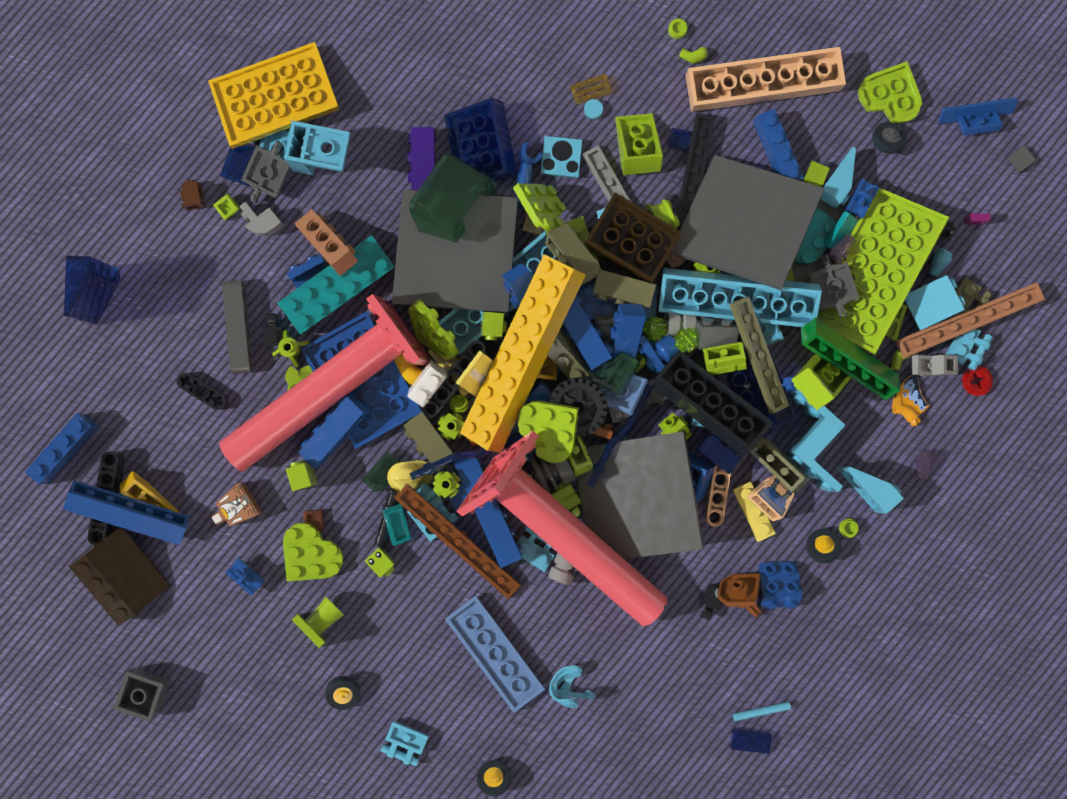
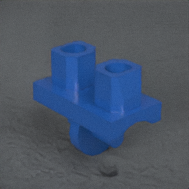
[845,178,879,219]
[225,558,265,596]

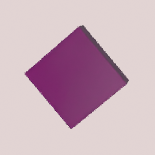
[964,213,990,225]

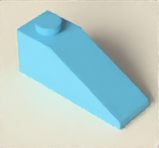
[821,147,856,209]

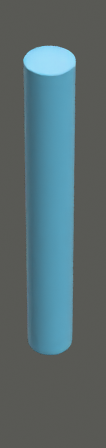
[732,702,791,721]

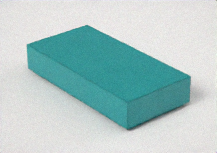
[824,211,858,254]
[382,504,412,546]

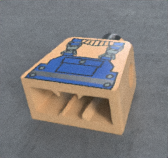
[747,475,795,521]

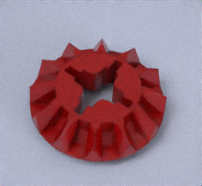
[961,365,993,396]

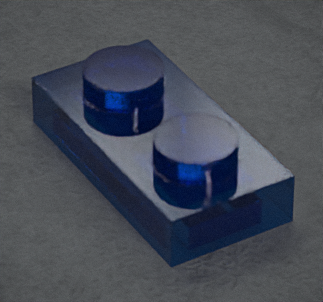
[730,728,772,754]

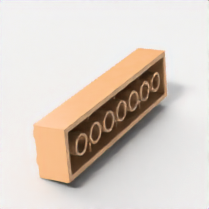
[685,47,846,112]

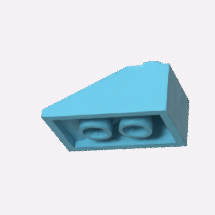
[838,466,904,514]

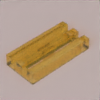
[570,73,612,105]

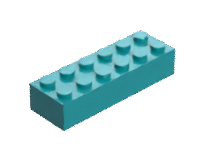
[277,235,394,335]

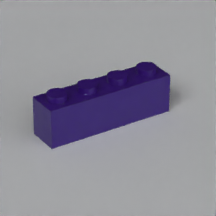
[407,127,436,192]

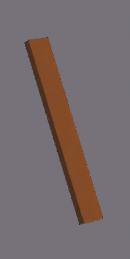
[394,483,521,599]

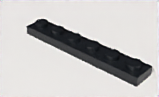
[676,113,715,227]

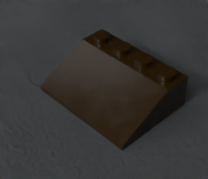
[584,192,682,284]
[69,527,170,626]

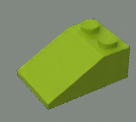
[615,113,663,175]

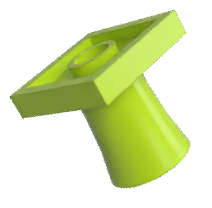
[292,596,344,648]

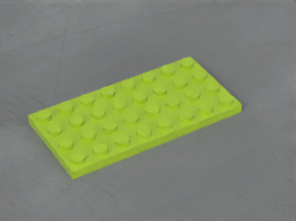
[817,188,949,355]

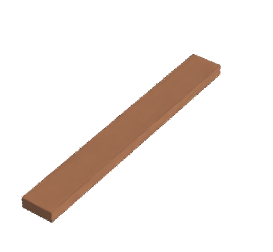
[895,282,1045,359]

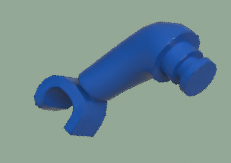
[514,142,543,210]

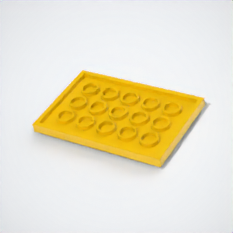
[208,42,340,149]

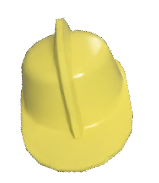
[387,460,433,491]

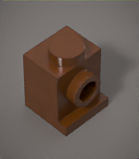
[180,180,206,211]

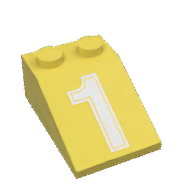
[456,351,493,397]

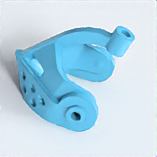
[549,665,595,708]

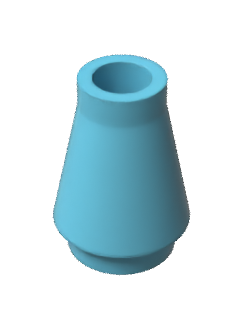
[928,248,953,277]

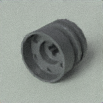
[529,456,576,493]

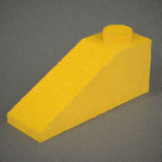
[119,471,179,513]

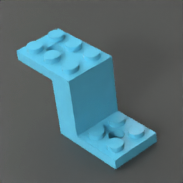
[260,121,351,175]
[786,390,845,492]

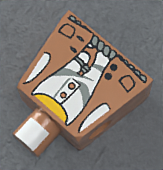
[212,482,263,526]

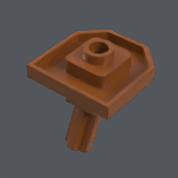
[718,574,762,617]

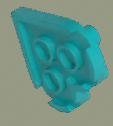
[794,207,837,265]

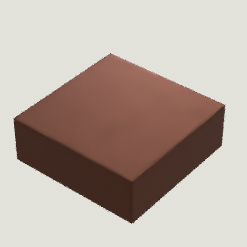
[303,510,324,530]

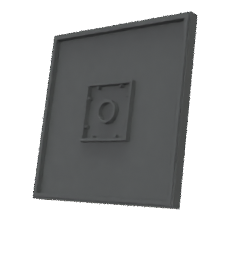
[671,155,824,291]
[392,190,518,313]
[577,431,704,559]

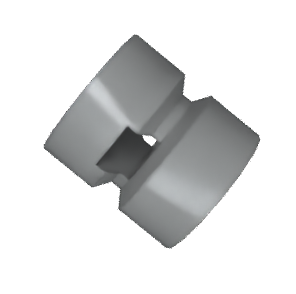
[663,312,696,337]
[548,553,577,586]

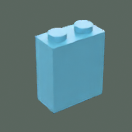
[905,275,966,331]

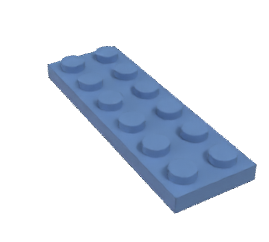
[445,595,545,713]

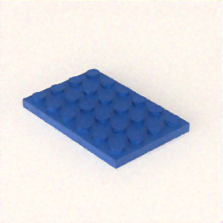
[300,311,422,449]

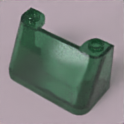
[409,154,496,243]

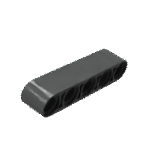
[222,280,253,374]

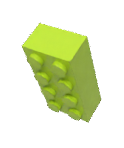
[791,354,851,410]

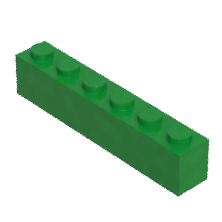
[801,318,901,400]

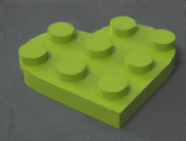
[858,61,922,123]
[513,183,566,235]
[408,299,459,360]
[517,401,579,463]
[283,522,344,581]

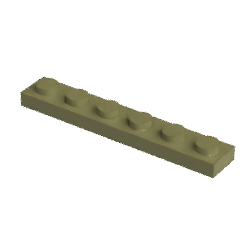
[729,296,789,414]

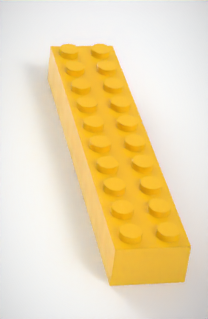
[460,254,586,453]

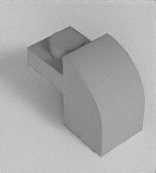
[240,202,284,237]
[912,355,958,376]

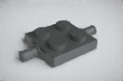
[241,140,291,203]
[809,255,859,319]

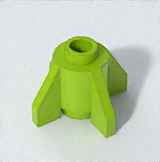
[272,330,310,368]

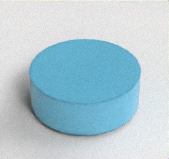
[584,99,603,120]

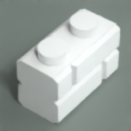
[407,360,447,407]

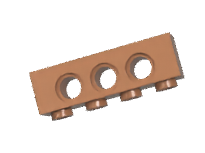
[294,209,358,276]

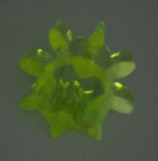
[643,317,667,341]
[674,328,698,353]

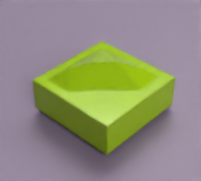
[213,193,241,220]

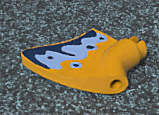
[892,374,929,426]

